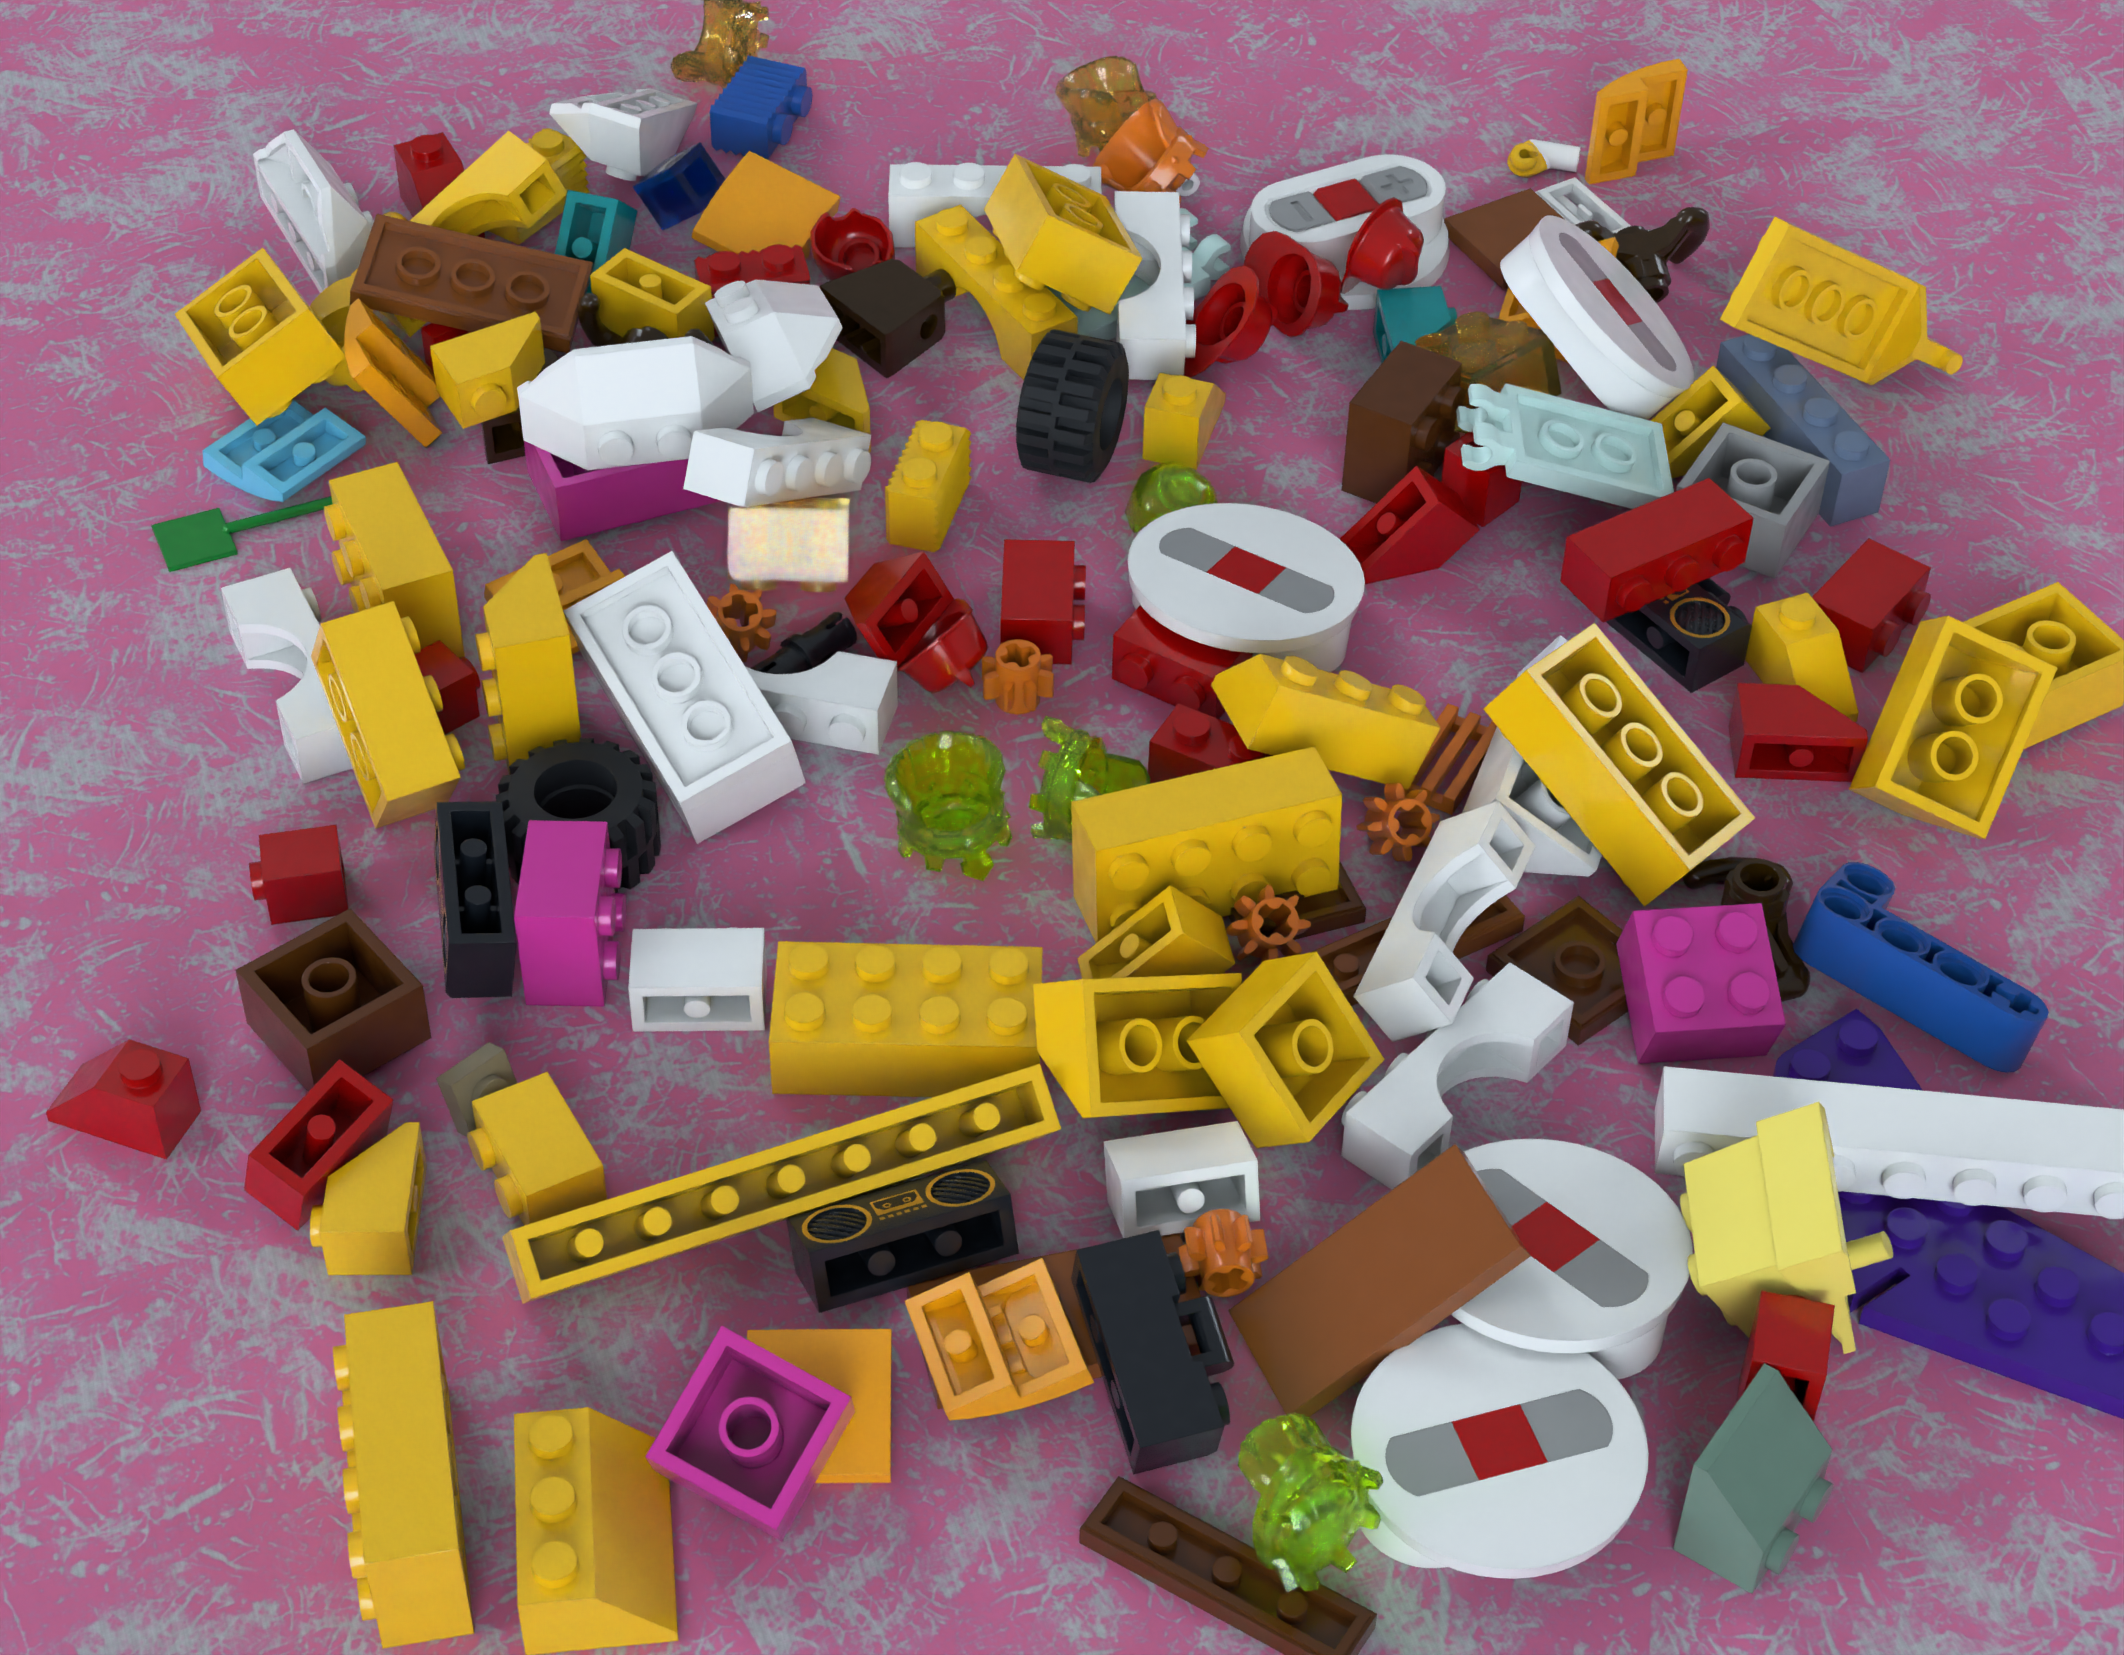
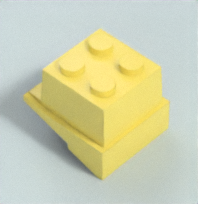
[1680,1102,1893,1354]

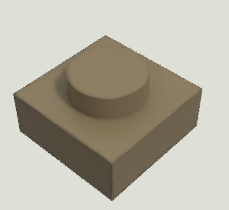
[436,1042,517,1137]

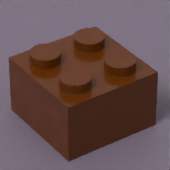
[1341,341,1465,504]
[235,908,431,1092]

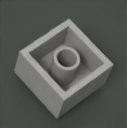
[1676,422,1830,579]

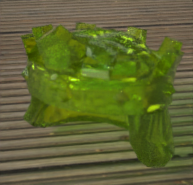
[1029,716,1150,843]
[883,730,1013,881]
[1238,1412,1384,1592]

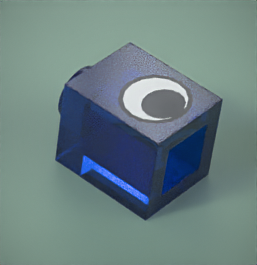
[633,142,725,230]

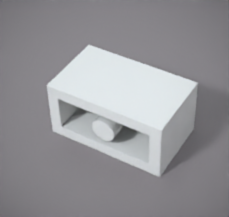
[628,927,767,1032]
[1104,1121,1260,1238]

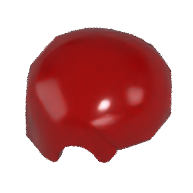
[810,208,895,281]

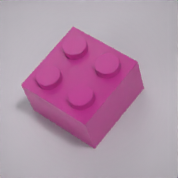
[514,820,627,1007]
[1616,903,1786,1064]
[645,1325,855,1542]

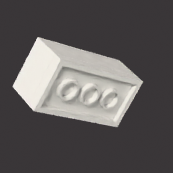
[563,551,806,844]

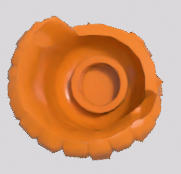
[1092,98,1209,203]

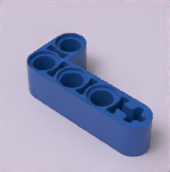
[1793,862,2049,1073]

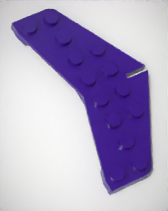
[1773,1008,2124,1419]

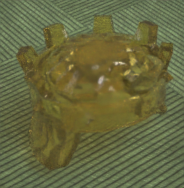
[671,0,770,89]
[1055,55,1158,157]

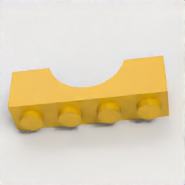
[350,131,567,337]
[915,205,1078,380]

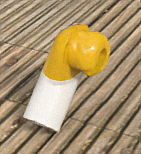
[1507,139,1581,178]

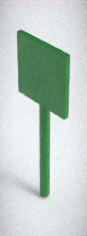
[151,496,332,572]

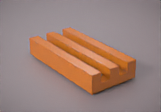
[1404,703,1497,815]

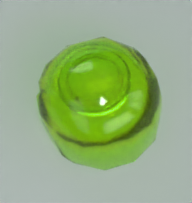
[1125,462,1218,533]

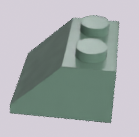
[1673,1363,1834,1594]

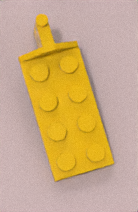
[1720,216,1963,385]

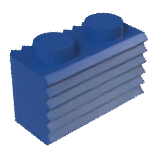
[710,55,813,160]

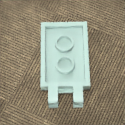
[1456,383,1674,509]

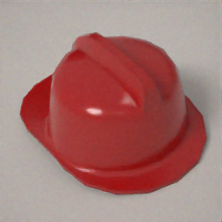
[1341,197,1424,294]
[1243,231,1349,337]
[1184,265,1278,378]
[897,598,988,694]

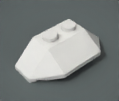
[549,88,697,181]
[253,129,374,293]
[705,279,843,412]
[517,336,754,471]

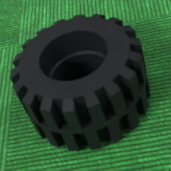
[1016,329,1129,483]
[496,738,661,893]

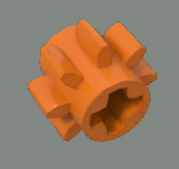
[707,583,776,663]
[982,639,1054,715]
[1356,783,1440,862]
[1226,885,1311,962]
[1178,1209,1269,1297]

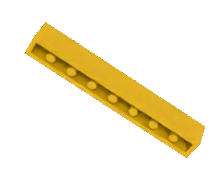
[502,1064,1061,1304]

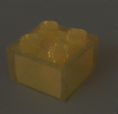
[1415,311,1562,434]
[728,498,851,592]

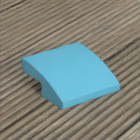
[202,400,366,502]

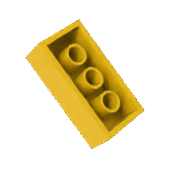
[1483,622,1755,907]
[1071,746,1342,943]
[769,941,1043,1097]
[333,1301,474,1648]

